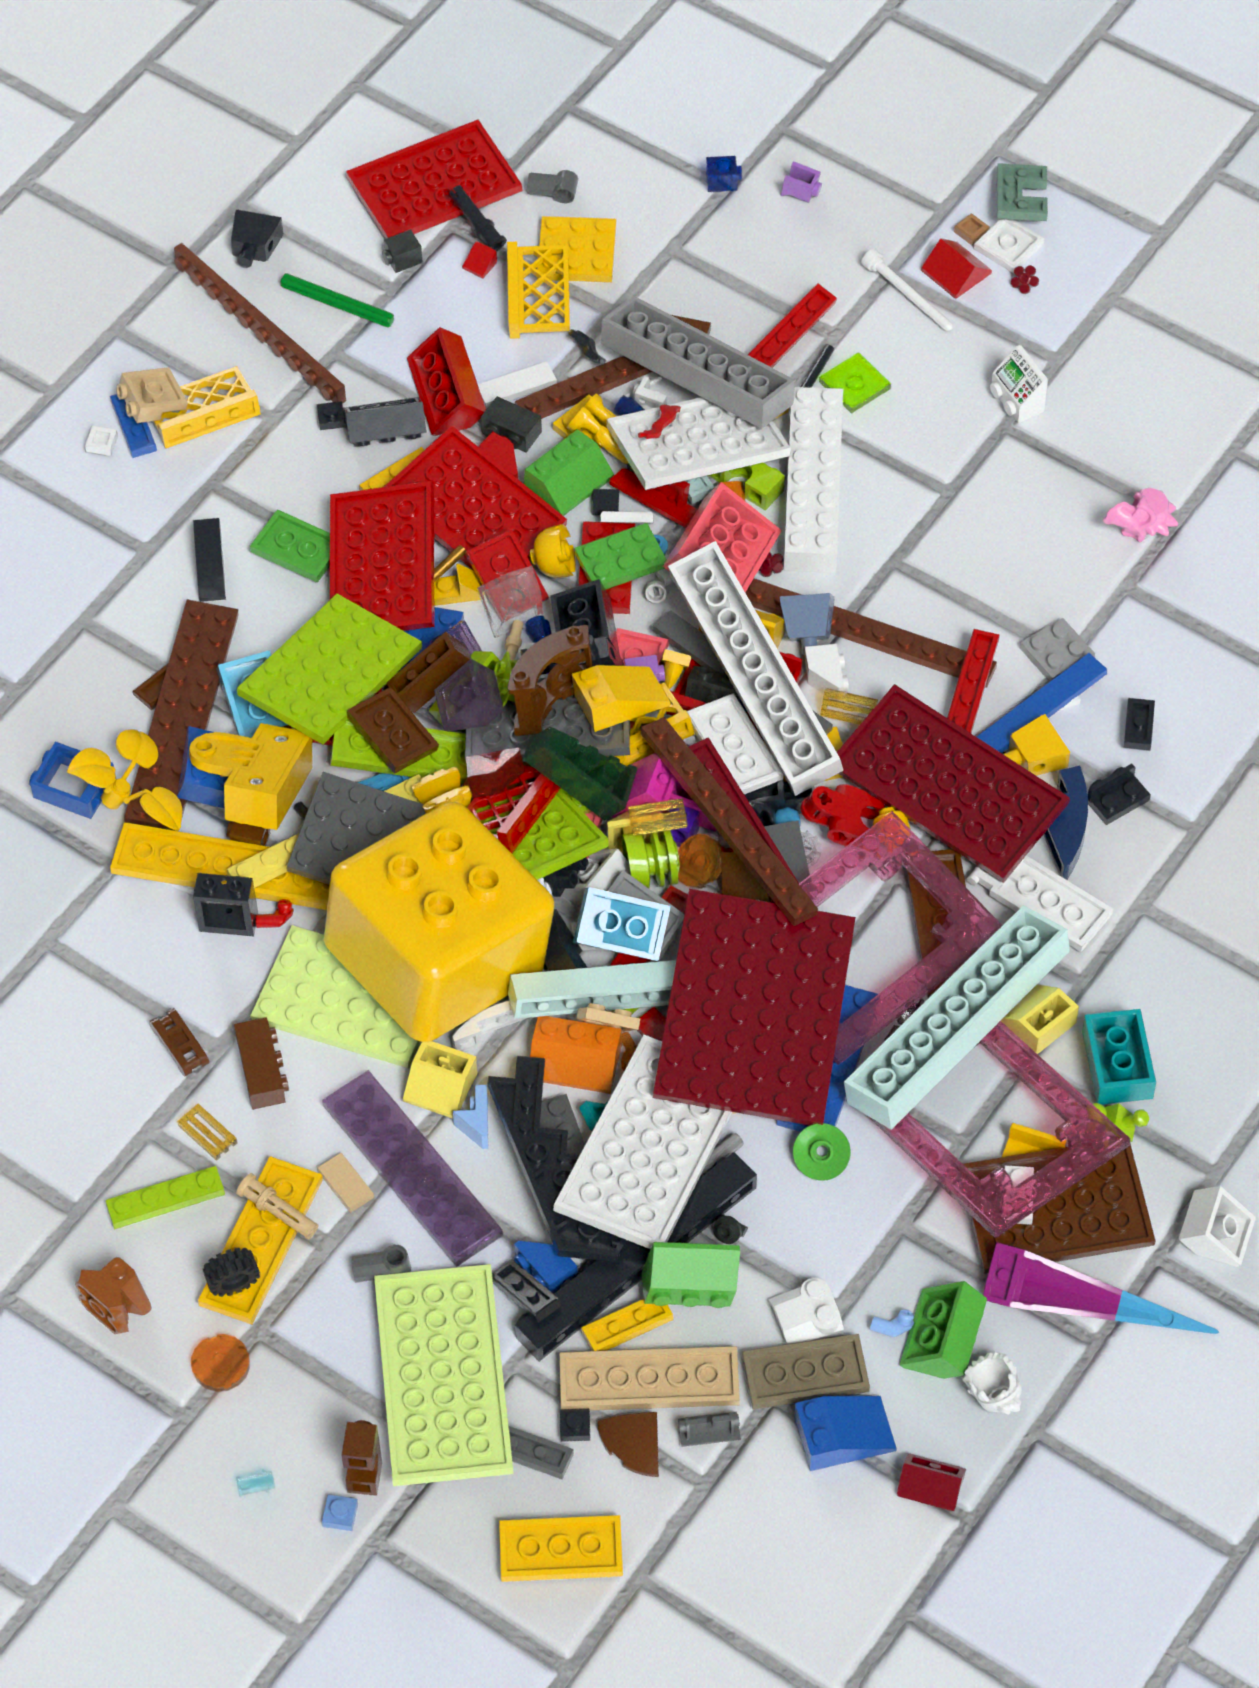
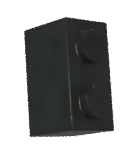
[481,396,542,453]

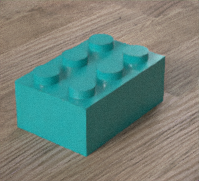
[1082,1009,1156,1105]

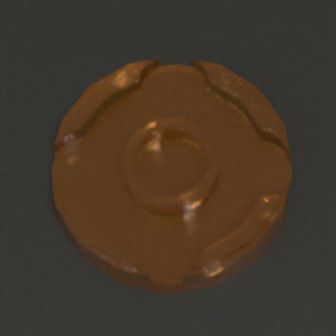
[678,834,722,889]
[191,1334,250,1392]

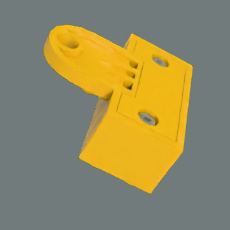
[189,723,313,830]

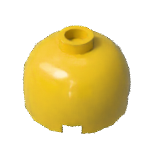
[530,524,576,578]

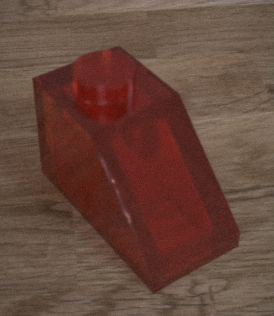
[466,747,525,798]

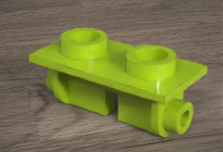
[494,651,517,707]

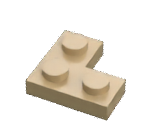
[576,1003,640,1032]

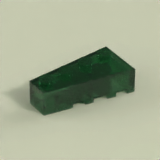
[523,726,638,821]

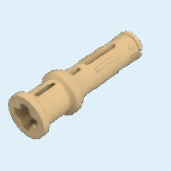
[236,1173,319,1240]

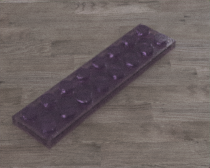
[322,1070,503,1267]

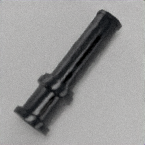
[449,185,507,252]

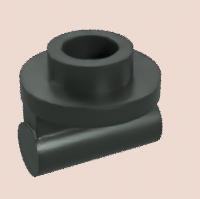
[713,1214,748,1244]

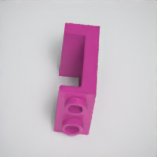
[605,753,676,818]

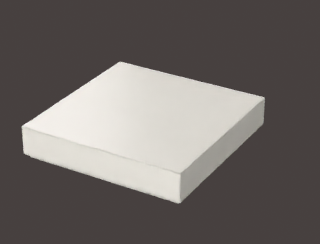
[974,219,1045,273]

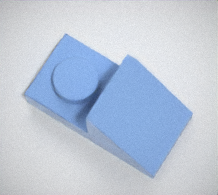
[453,1085,488,1149]

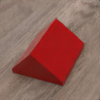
[921,238,992,299]

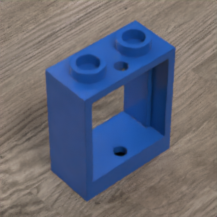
[29,741,116,819]

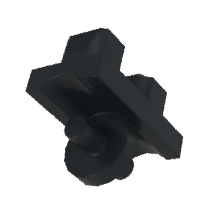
[543,857,589,897]

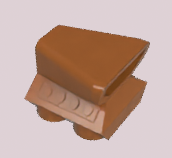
[75,1257,152,1334]

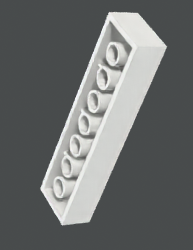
[784,387,843,573]

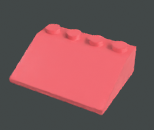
[663,482,782,592]

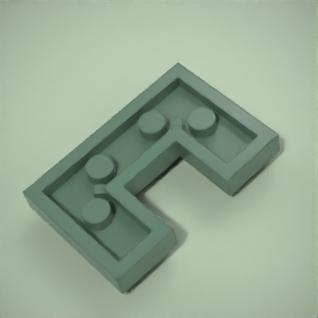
[997,163,1048,221]

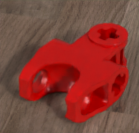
[800,784,885,850]

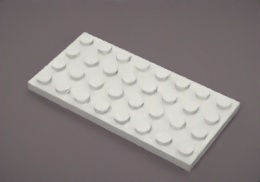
[553,1035,732,1249]

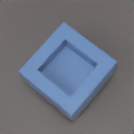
[322,1495,358,1531]

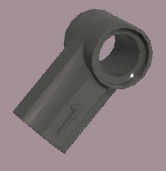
[527,170,579,203]
[351,1244,411,1283]

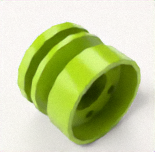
[622,827,680,888]

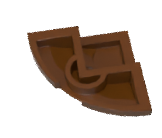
[598,1412,659,1477]

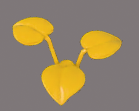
[67,729,182,831]

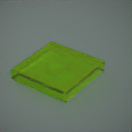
[819,352,891,414]

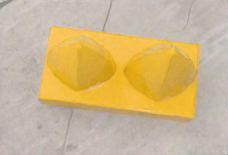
[660,649,691,690]

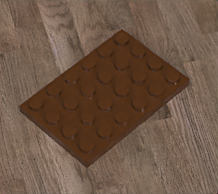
[959,1137,1156,1274]

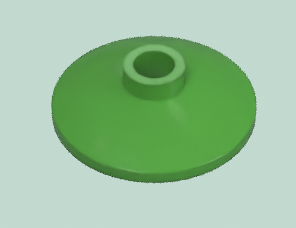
[793,1123,851,1181]

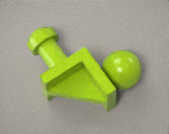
[1085,1103,1149,1142]

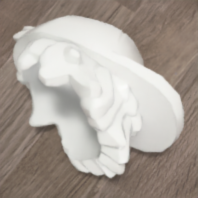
[963,1352,1021,1414]

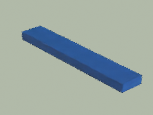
[977,653,1107,753]

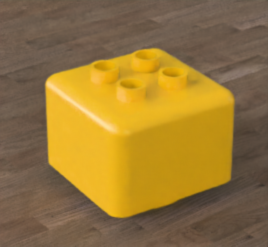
[324,802,555,1042]

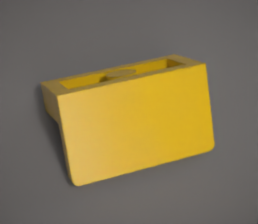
[1002,1123,1066,1157]

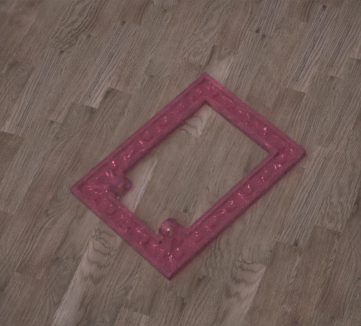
[799,811,1003,1065]
[868,1021,1131,1238]

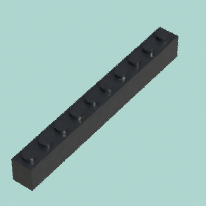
[515,1152,757,1362]

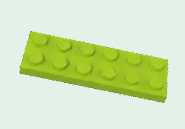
[330,720,494,784]

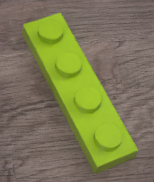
[105,1166,225,1230]

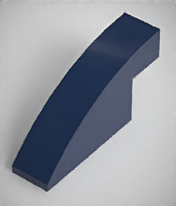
[1043,765,1088,880]

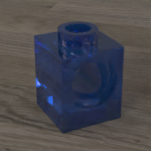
[706,155,742,192]

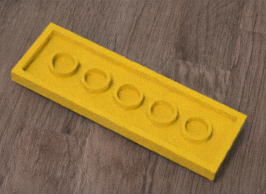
[198,1156,323,1325]

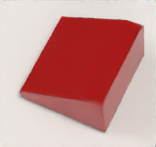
[462,241,497,279]

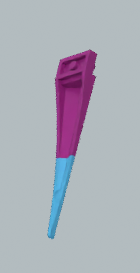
[983,1242,1219,1334]

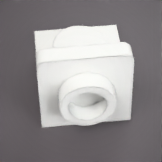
[632,376,667,411]

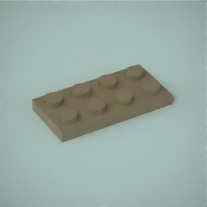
[742,1334,870,1410]

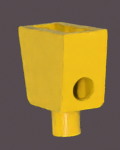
[1004,714,1070,776]

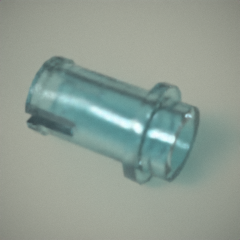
[236,1469,275,1496]

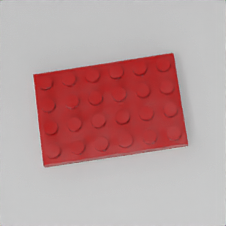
[346,119,523,239]
[384,426,567,571]
[330,481,435,631]

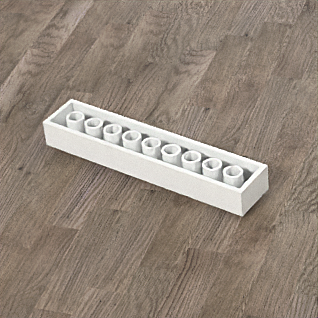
[668,541,843,796]

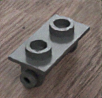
[678,1412,741,1447]

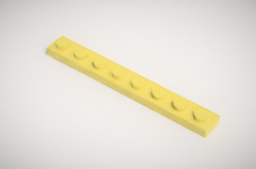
[227,774,422,888]

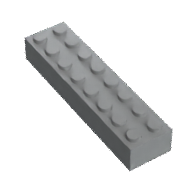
[601,296,795,429]

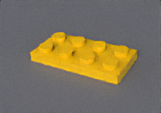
[499,1515,623,1582]

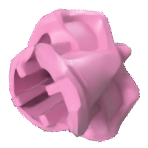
[1103,488,1178,542]

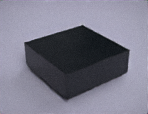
[593,489,619,515]

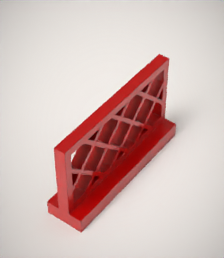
[467,763,562,853]

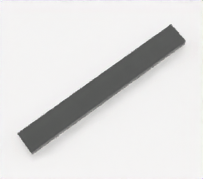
[653,610,833,735]

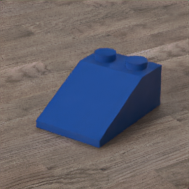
[177,726,228,809]
[794,1396,897,1471]

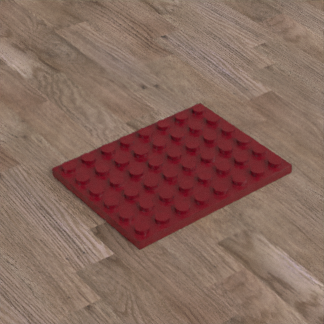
[652,889,856,1125]

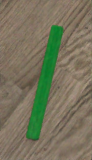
[280,273,394,327]

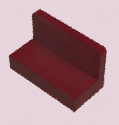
[897,1453,966,1511]

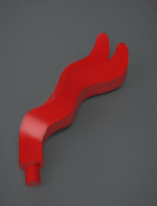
[638,405,681,439]

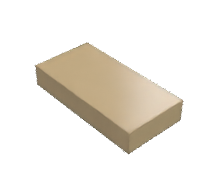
[317,1153,374,1213]

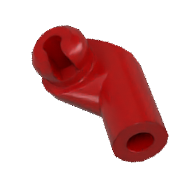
[256,899,294,928]

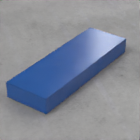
[110,394,157,458]

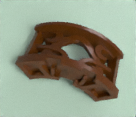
[508,625,594,736]

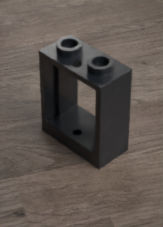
[193,873,258,937]

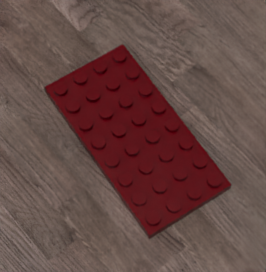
[837,684,1070,883]

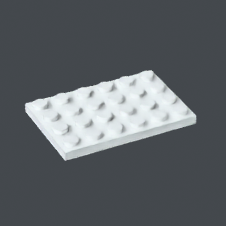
[607,397,791,490]

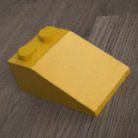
[572,665,670,732]

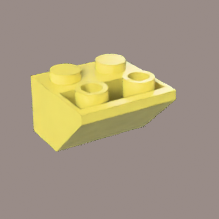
[1000,984,1079,1056]
[403,1041,477,1118]

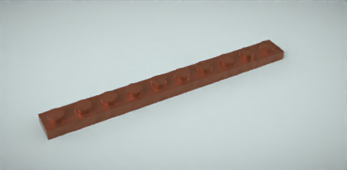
[174,242,346,403]
[745,578,997,688]
[640,717,818,926]

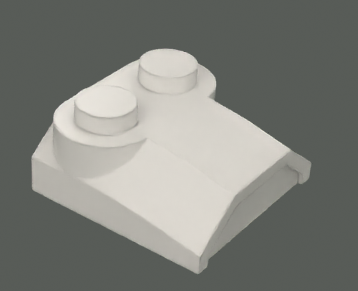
[768,1278,844,1345]

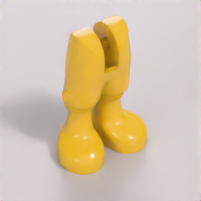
[567,393,629,465]

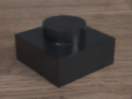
[317,401,345,430]
[560,1408,590,1442]

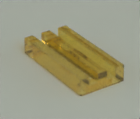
[820,688,878,725]
[628,798,688,836]
[177,1104,238,1161]

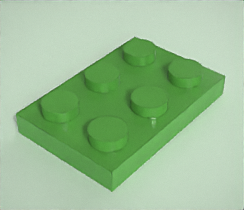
[250,509,330,583]
[574,523,667,589]

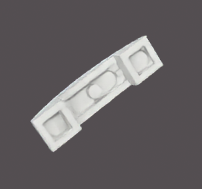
[452,1000,560,1052]

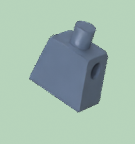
[780,593,834,656]

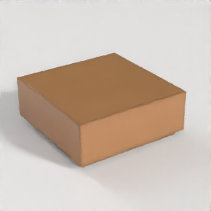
[954,213,990,245]

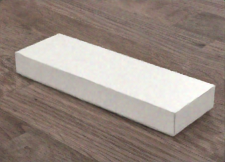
[478,361,557,409]

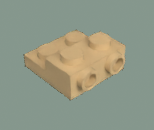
[116,367,188,423]

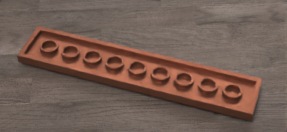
[124,599,239,831]

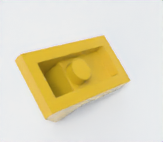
[434,564,487,606]

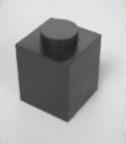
[382,229,423,273]

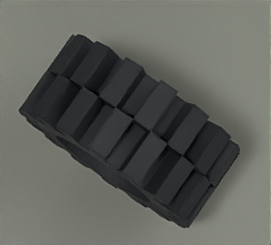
[203,1248,260,1297]

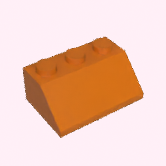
[530,1016,622,1094]

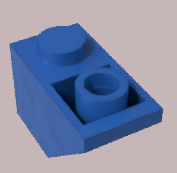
[513,1241,578,1294]

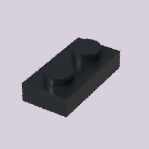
[1123,698,1155,751]

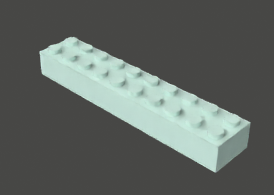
[844,905,1070,1130]

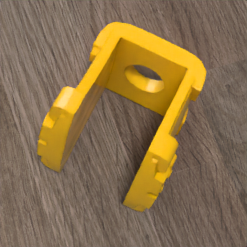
[412,767,472,814]

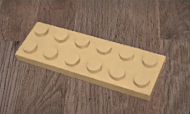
[560,1346,740,1411]

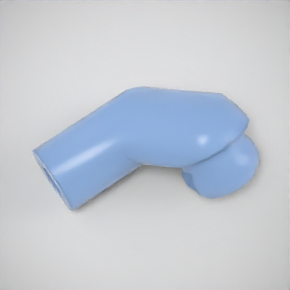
[870,1309,914,1337]

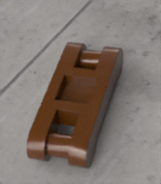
[149,1008,210,1077]

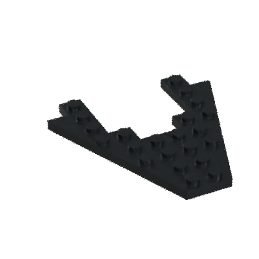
[487,1056,629,1262]

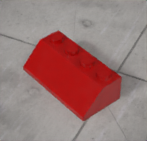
[407,327,486,436]

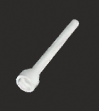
[861,249,953,331]

